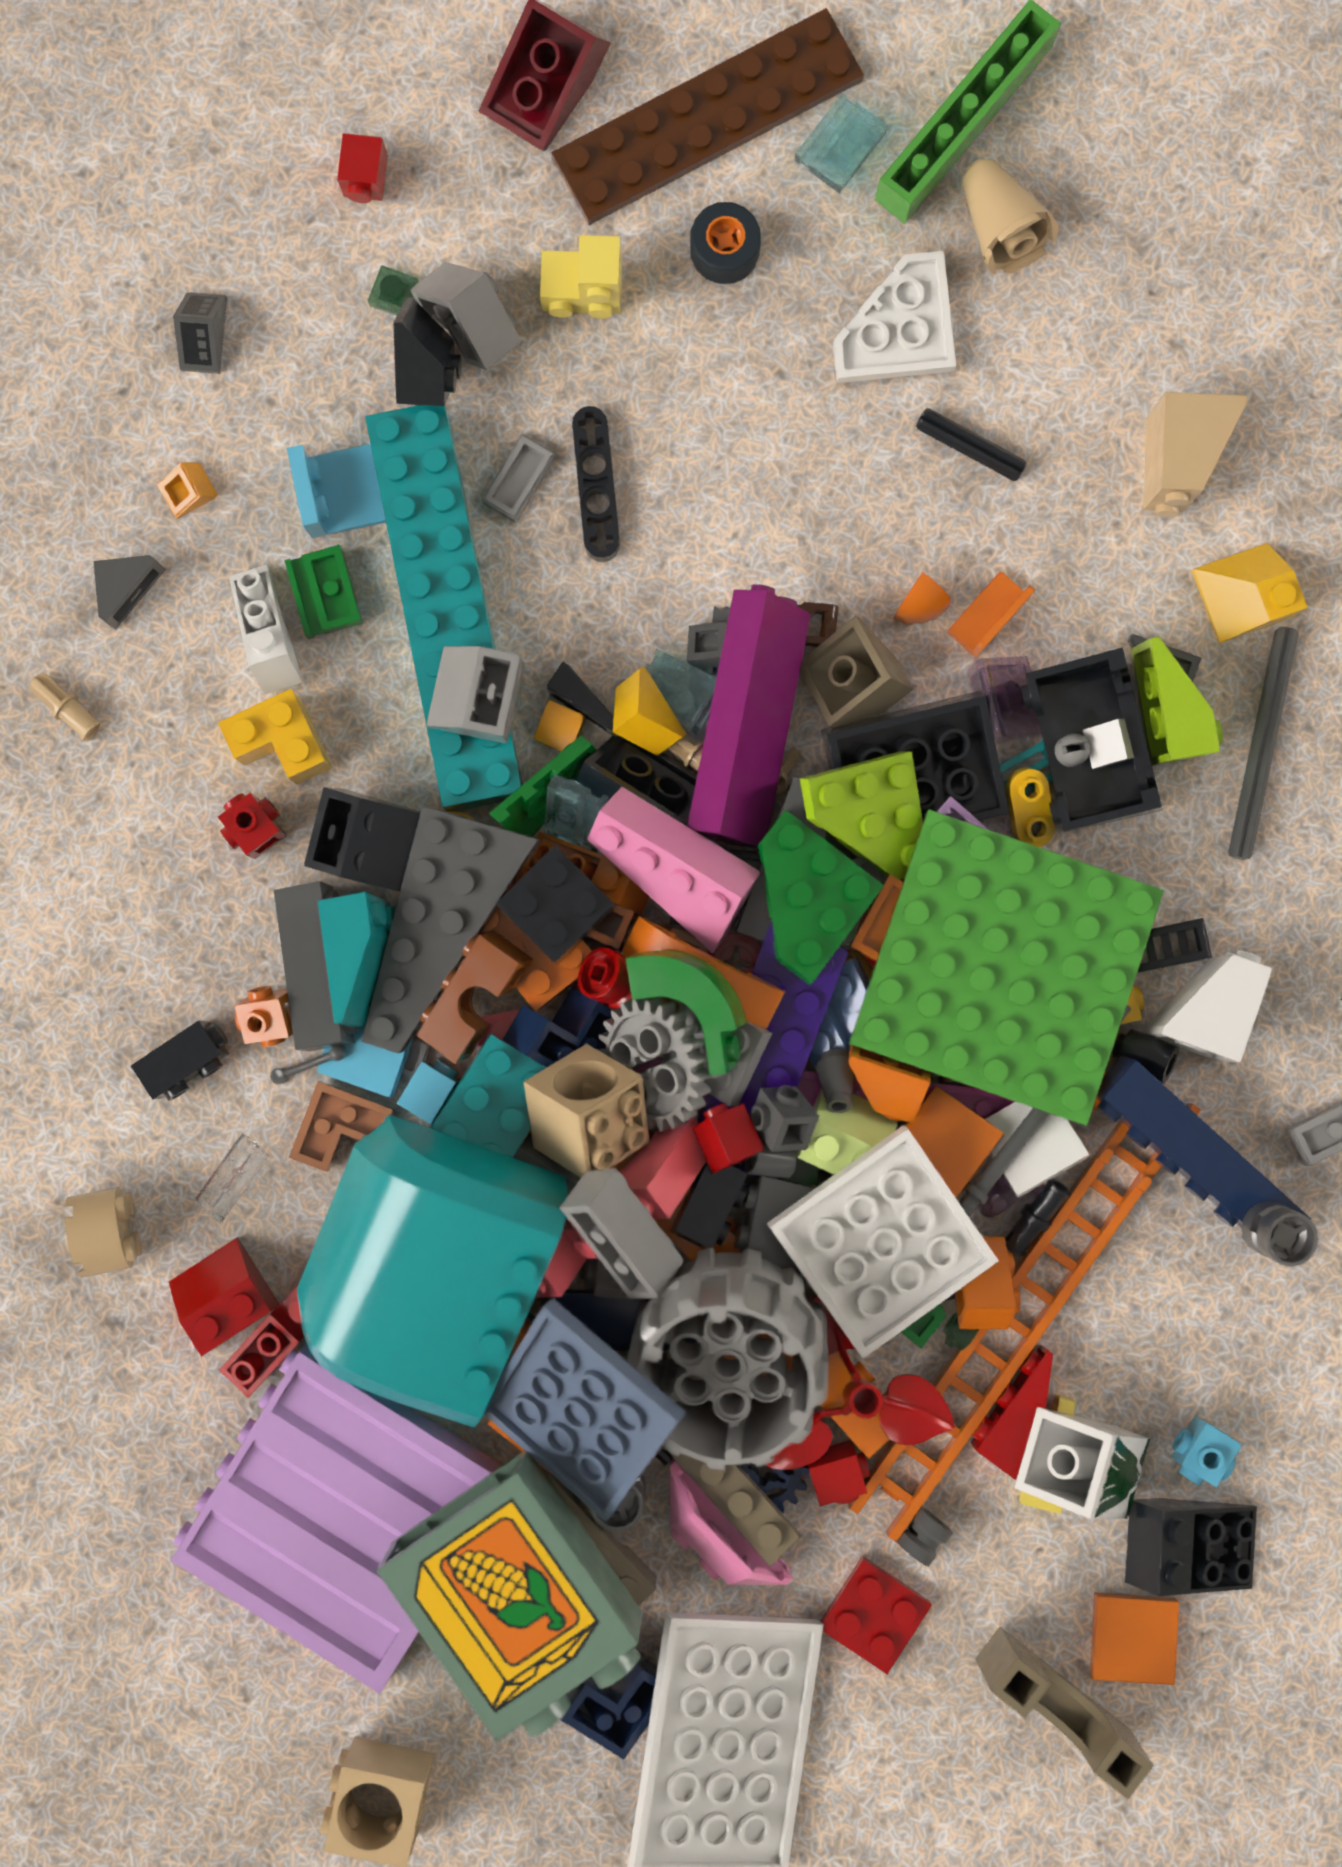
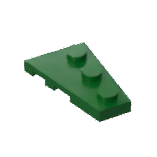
[489,735,596,837]

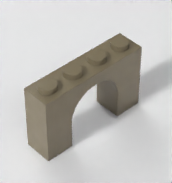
[975,1627,1154,1800]

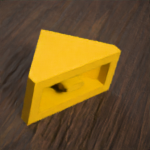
[613,666,687,756]

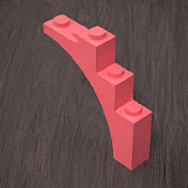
[535,1118,707,1298]

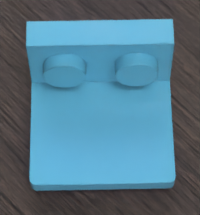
[286,444,386,538]

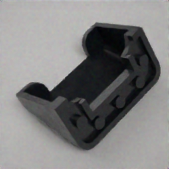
[1021,647,1163,832]

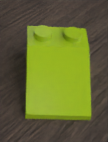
[1131,637,1223,766]

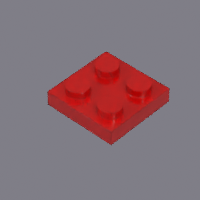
[820,1556,932,1675]

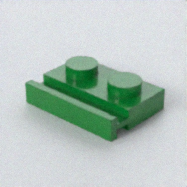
[284,544,363,639]

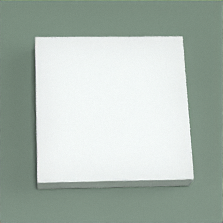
[985,1102,1089,1198]

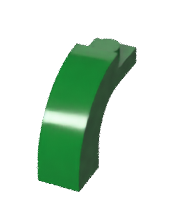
[626,950,747,1076]

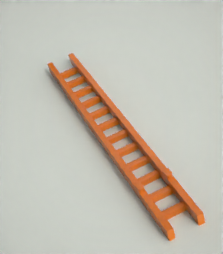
[848,1103,1201,1542]

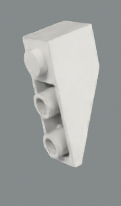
[229,565,302,694]

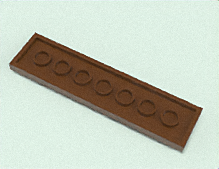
[551,8,864,225]

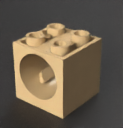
[524,1044,650,1178]
[320,1737,435,1867]

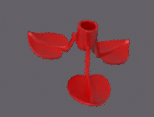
[765,1294,955,1470]

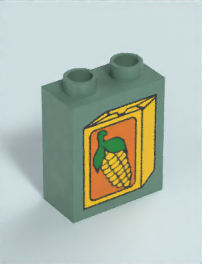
[376,1450,643,1742]

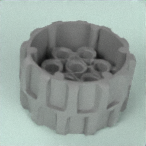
[627,1248,828,1470]

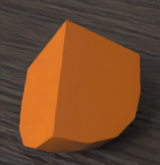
[893,572,951,625]

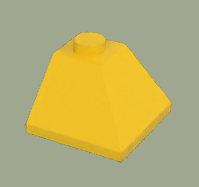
[1192,543,1308,644]

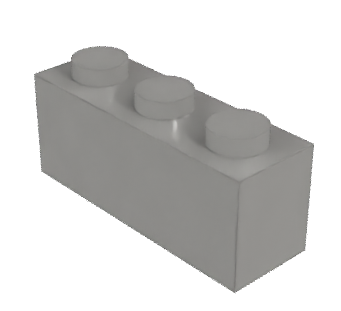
[560,1169,684,1299]

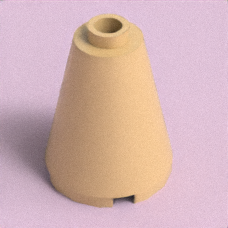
[962,159,1059,275]

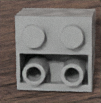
[426,646,524,744]

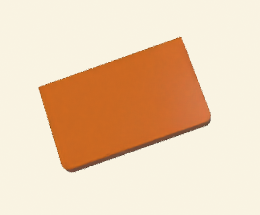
[946,571,1035,658]

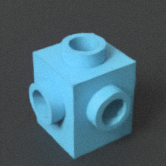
[1171,1415,1242,1488]

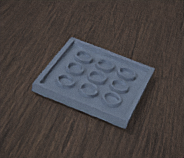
[484,1298,686,1522]

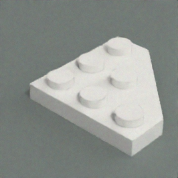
[833,251,956,383]

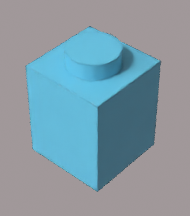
[396,1060,459,1125]

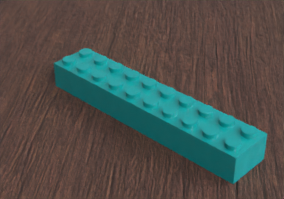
[365,405,523,811]

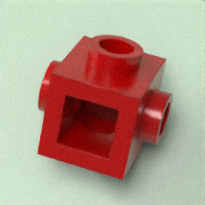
[218,793,287,859]

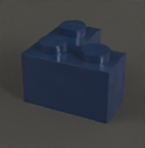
[502,987,612,1067]
[560,1656,657,1759]

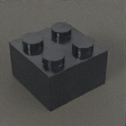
[496,845,616,965]

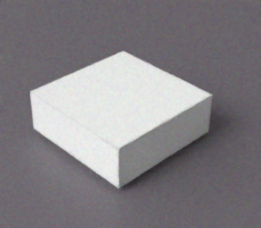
[1083,719,1134,769]

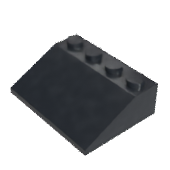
[821,692,1009,822]

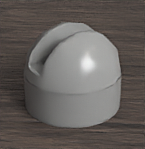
[1055,733,1090,767]

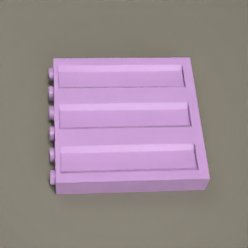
[170,1344,502,1694]

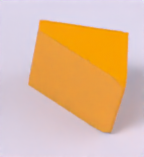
[157,462,218,518]
[534,700,586,752]

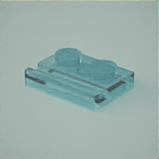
[794,92,888,194]
[645,649,717,735]
[544,774,609,853]

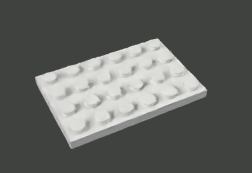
[628,1612,823,1867]

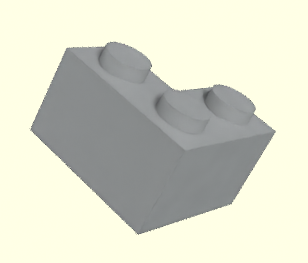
[410,262,522,370]

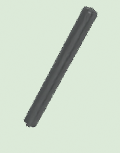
[1228,627,1299,860]

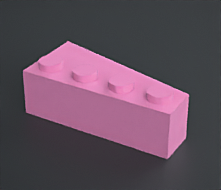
[587,787,762,954]

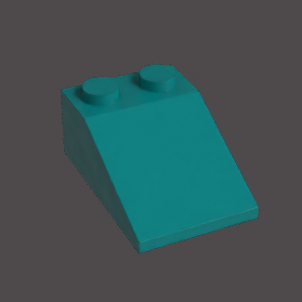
[317,892,396,1029]

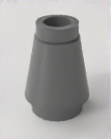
[815,1049,855,1113]

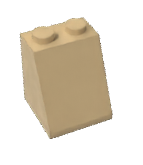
[1143,392,1247,517]

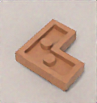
[289,1081,395,1172]

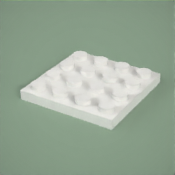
[767,1125,999,1359]

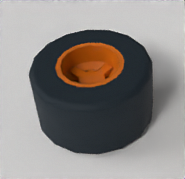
[690,202,761,284]

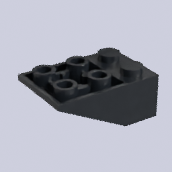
[304,787,421,892]
[1125,1498,1257,1597]

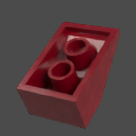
[478,0,611,152]

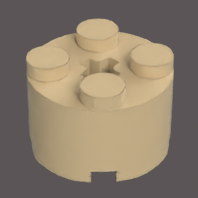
[65,1187,142,1278]

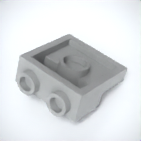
[661,1003,772,1106]

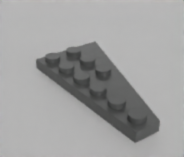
[361,806,542,1054]

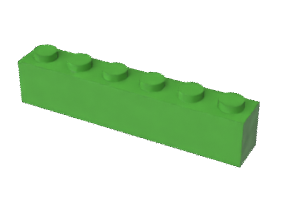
[875,0,1061,224]

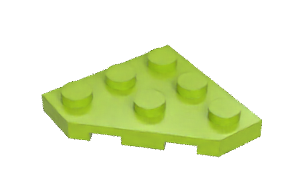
[800,751,923,880]

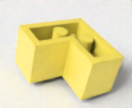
[540,235,622,319]

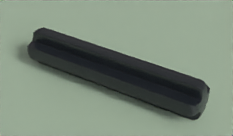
[916,408,1027,481]

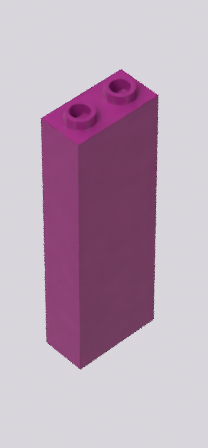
[687,584,811,849]

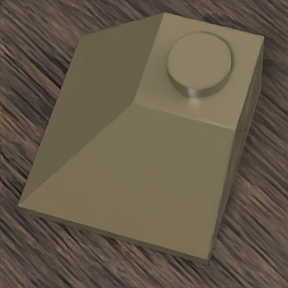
[800,616,914,728]

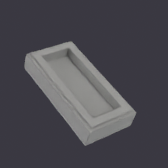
[481,434,556,523]

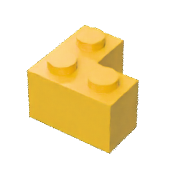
[217,689,333,784]

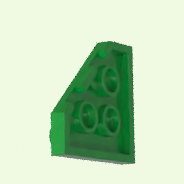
[758,810,884,985]

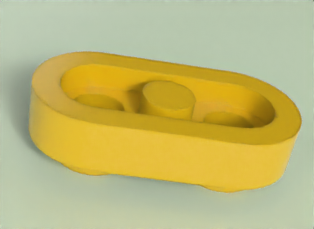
[1005,767,1055,847]

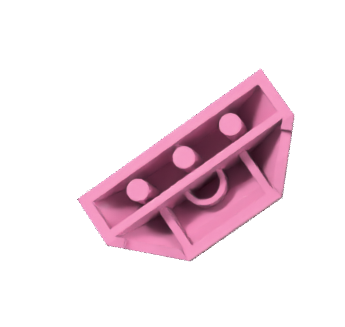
[670,1458,793,1585]

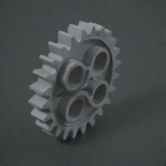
[598,997,713,1131]

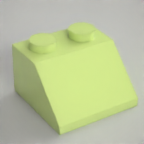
[797,1088,898,1175]

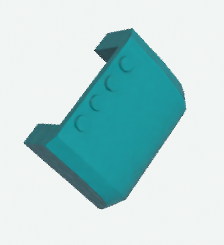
[297,1114,567,1428]

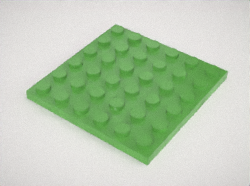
[848,810,1164,1126]

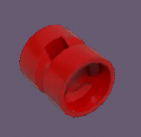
[578,947,651,1009]

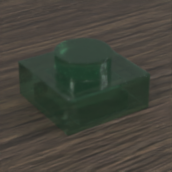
[367,265,419,316]

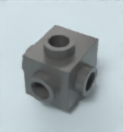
[750,1085,819,1152]

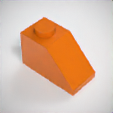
[849,1045,930,1124]

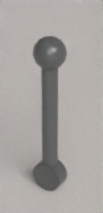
[270,1046,346,1084]

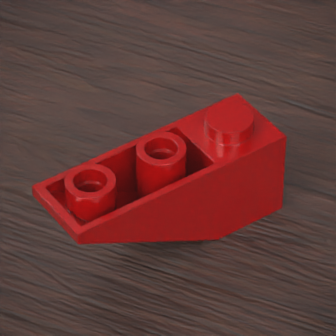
[970,1345,1053,1480]

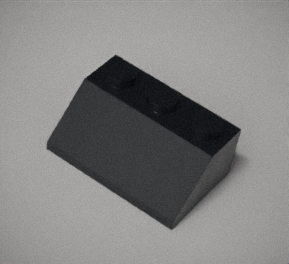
[570,734,697,826]

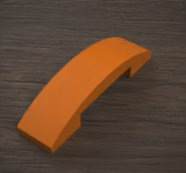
[621,916,786,1029]

